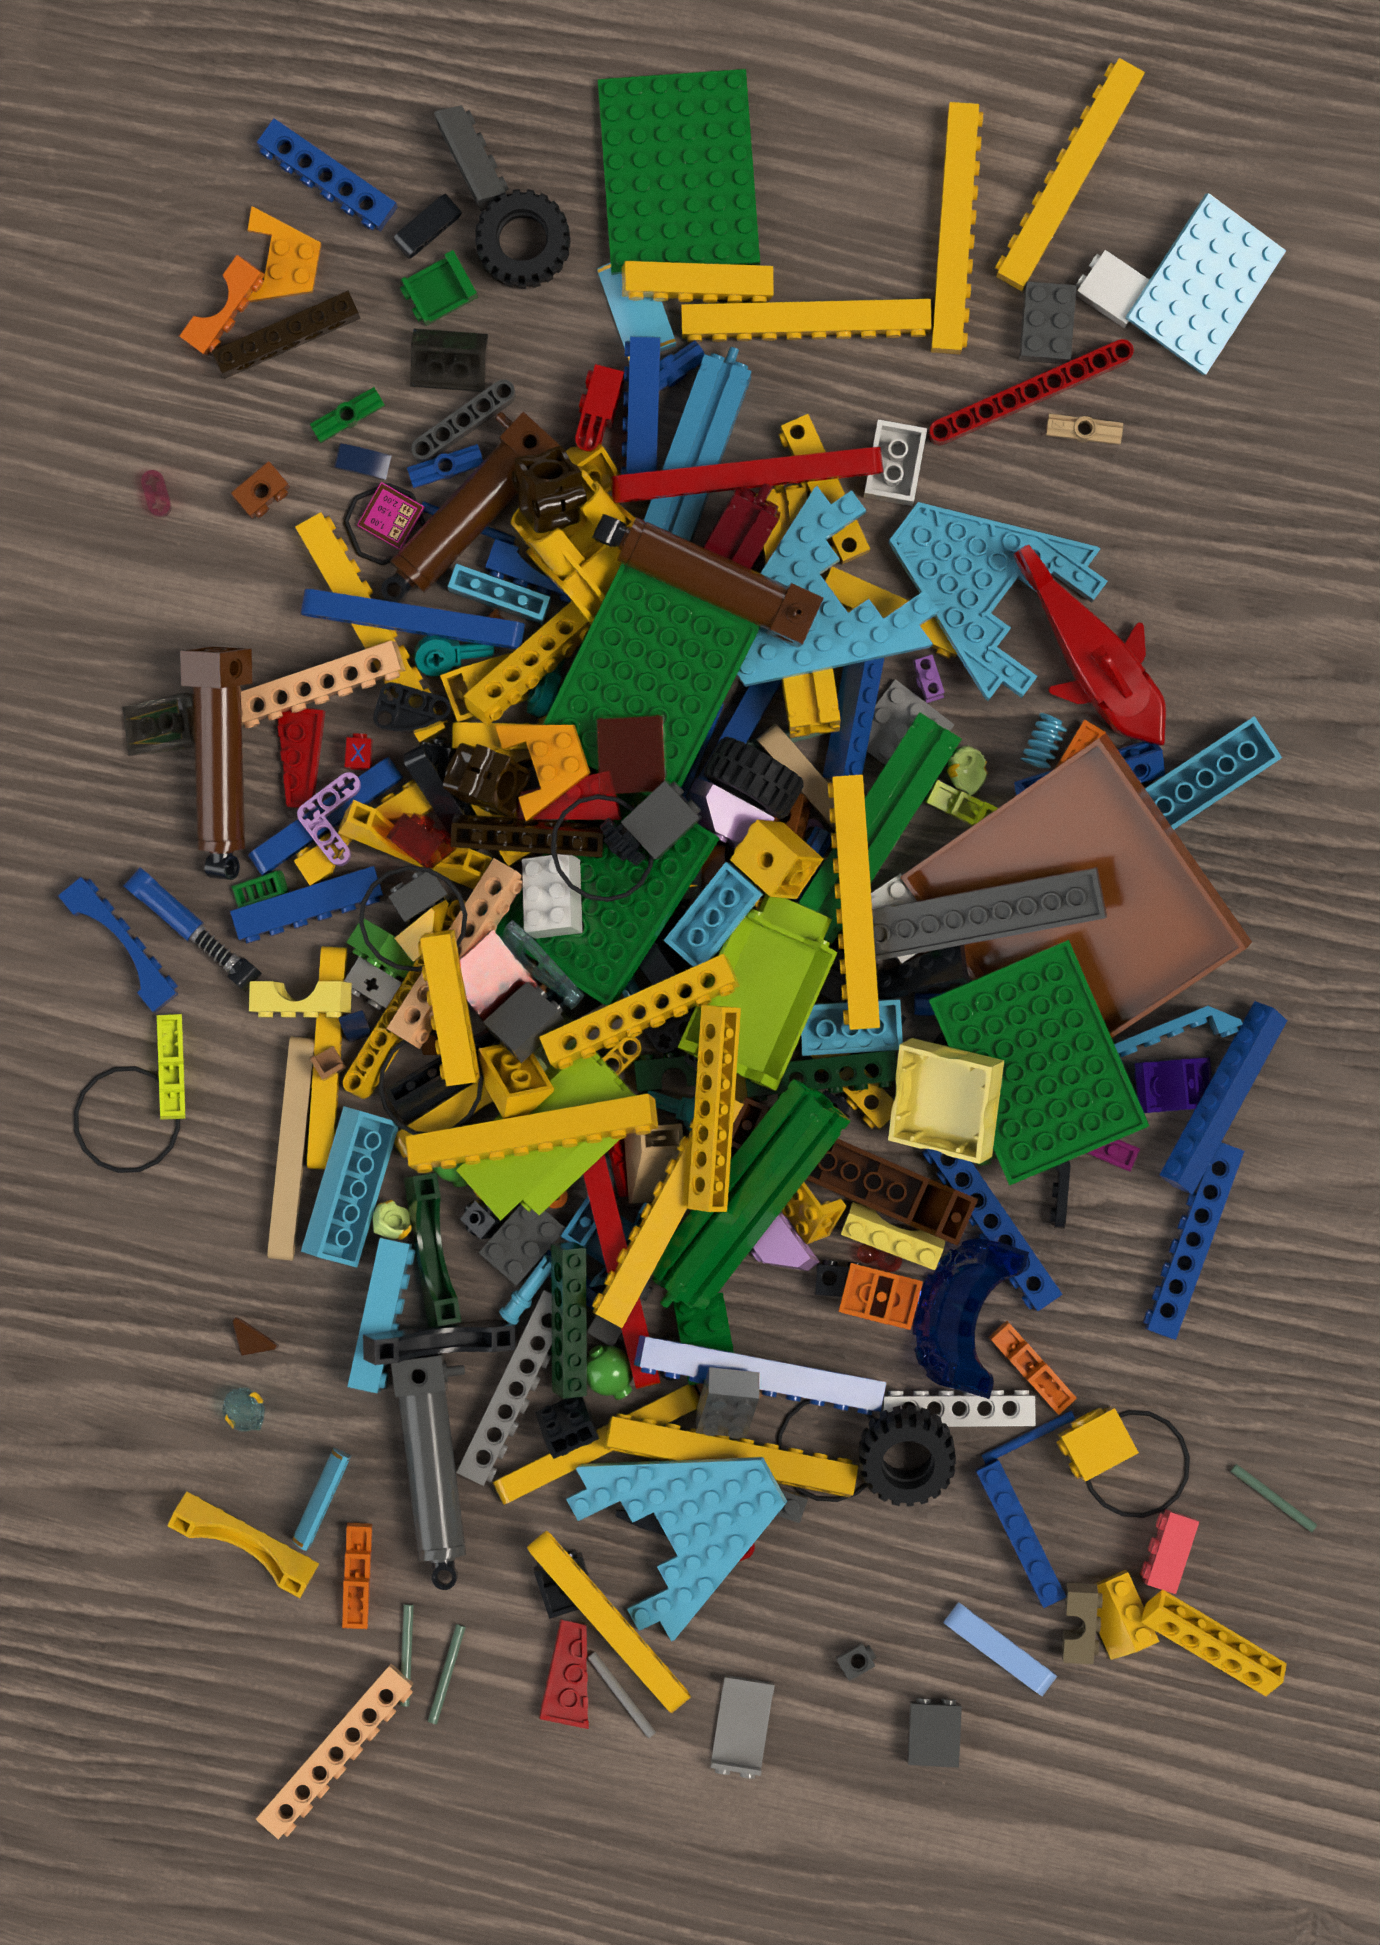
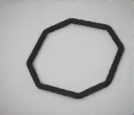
[344,483,426,565]

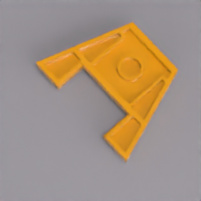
[247,206,322,303]
[495,725,590,821]

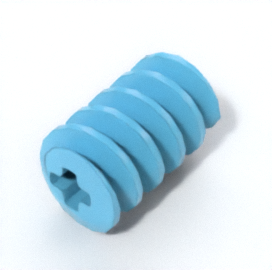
[1021,713,1067,769]

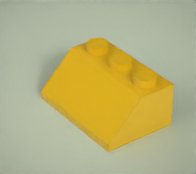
[478,1044,554,1119]
[1094,1570,1159,1660]

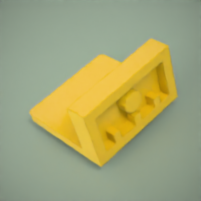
[782,1182,846,1245]

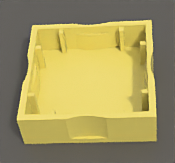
[888,1038,1004,1164]

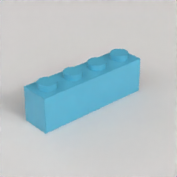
[448,564,551,625]

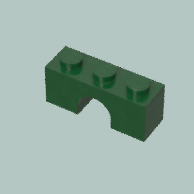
[634,1052,697,1092]

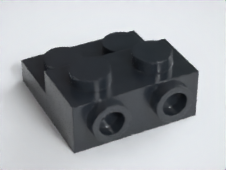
[534,1550,589,1619]

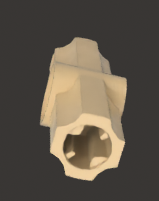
[1046,414,1123,445]

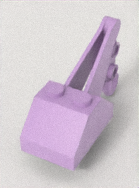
[689,778,824,896]
[751,1211,820,1271]

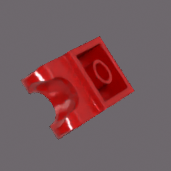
[575,364,625,452]

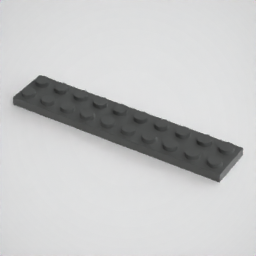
[872,867,1107,961]

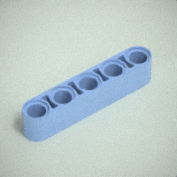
[943,1602,1057,1697]

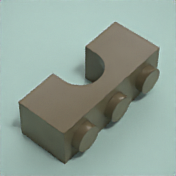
[1061,1583,1102,1664]

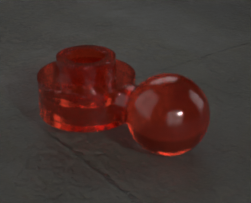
[857,1244,903,1272]

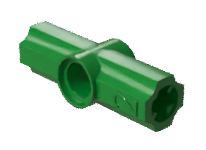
[310,387,385,443]

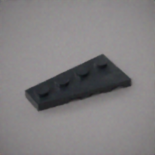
[877,945,969,999]

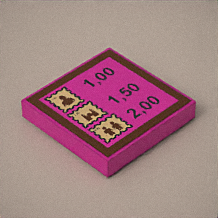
[357,482,425,550]

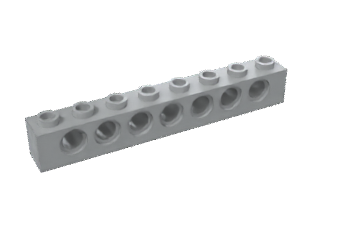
[456,1290,552,1486]

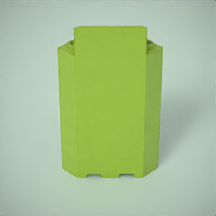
[678,893,837,1091]
[456,1042,636,1221]

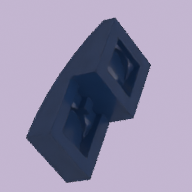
[334,443,392,480]
[339,1010,372,1042]

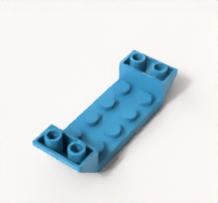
[1115,1006,1243,1061]

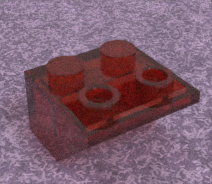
[386,812,457,869]

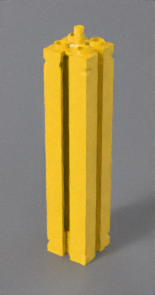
[756,485,841,738]

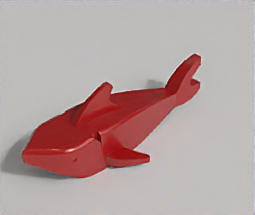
[1013,544,1166,746]

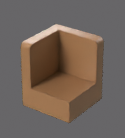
[310,1046,346,1081]

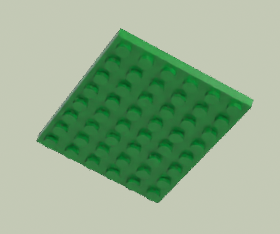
[598,69,760,275]
[543,563,760,796]
[495,770,720,1006]
[929,939,1150,1186]

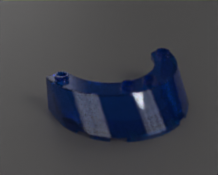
[912,1239,1029,1399]

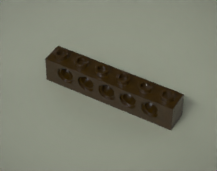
[212,290,361,379]
[451,814,605,857]

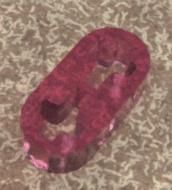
[141,470,172,518]

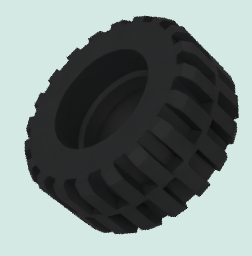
[475,189,571,289]
[704,737,804,819]
[858,1405,956,1507]

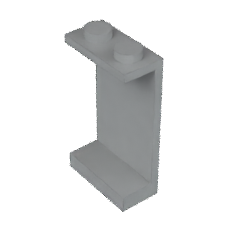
[711,1675,775,1779]

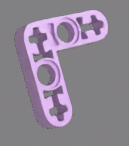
[297,772,361,866]

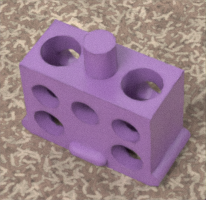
[913,655,945,703]

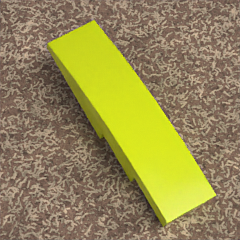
[925,780,998,826]
[157,1014,185,1120]

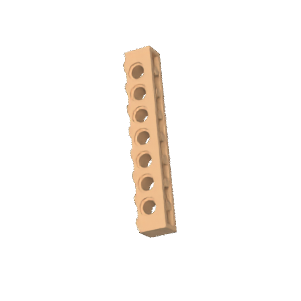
[241,641,406,729]
[387,858,523,1049]
[256,1664,414,1840]

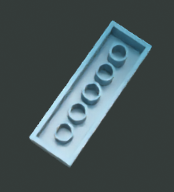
[1145,716,1282,830]
[301,1106,398,1267]
[347,1238,416,1393]

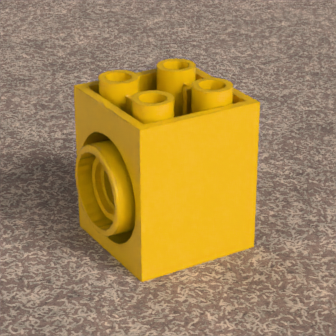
[730,820,823,899]
[1056,1406,1139,1482]

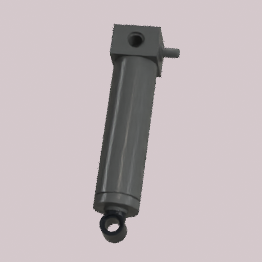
[391,1354,466,1590]

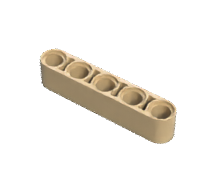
[756,723,836,832]

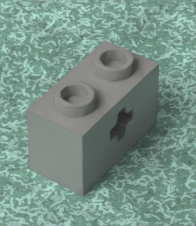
[344,957,402,1010]

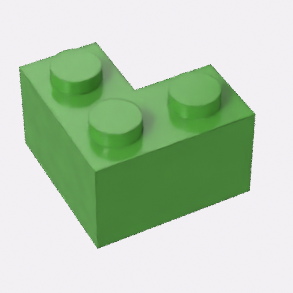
[346,918,415,979]

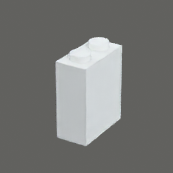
[1076,250,1149,329]

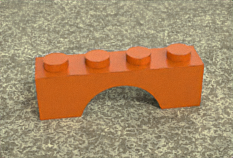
[180,255,265,355]

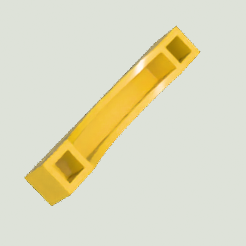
[294,779,433,886]
[338,800,492,889]
[168,1491,319,1598]

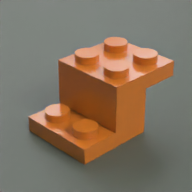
[838,1263,923,1330]

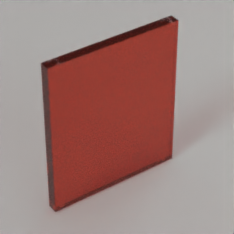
[596,715,665,795]
[459,930,538,1021]

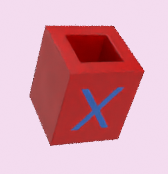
[345,733,373,771]

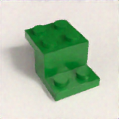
[673,1292,734,1385]

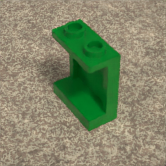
[399,250,478,326]

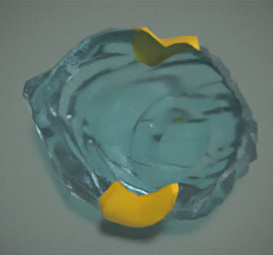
[222,1387,266,1432]

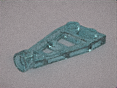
[499,920,584,1009]

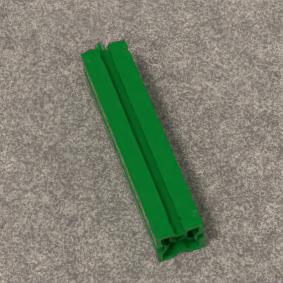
[798,712,962,944]
[652,1079,851,1310]

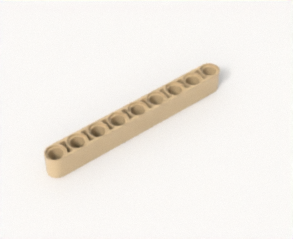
[268,1036,315,1261]

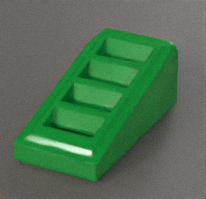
[231,871,289,908]

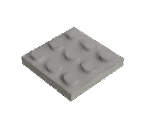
[867,679,954,766]

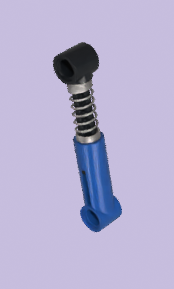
[123,867,262,992]

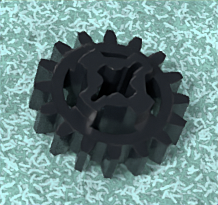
[600,818,646,866]

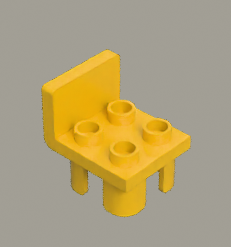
[511,466,635,625]

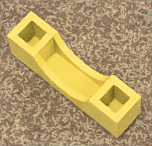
[249,981,352,1018]
[841,1202,945,1270]

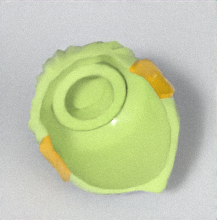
[947,745,988,795]
[373,1200,412,1240]

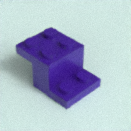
[1134,1058,1212,1113]

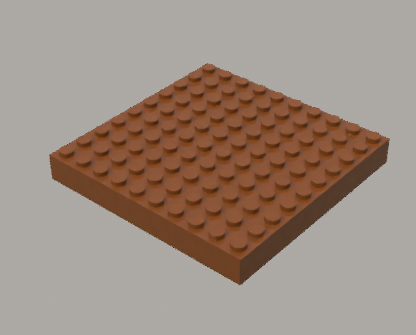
[900,733,1252,1038]

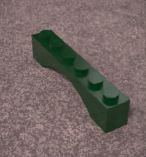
[403,1173,462,1327]

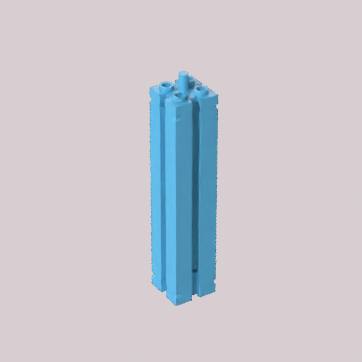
[644,347,752,542]

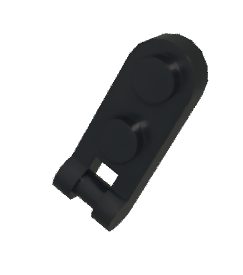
[1049,1161,1071,1229]

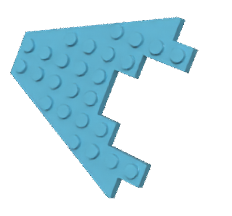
[737,486,939,687]
[888,502,1108,701]
[566,1457,787,1641]

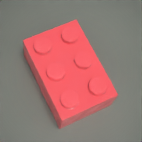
[1140,1509,1199,1594]

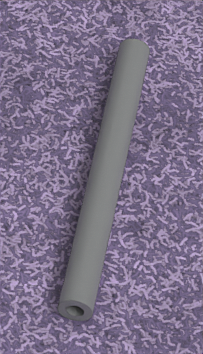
[587,1652,656,1738]

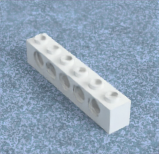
[883,1390,1035,1427]

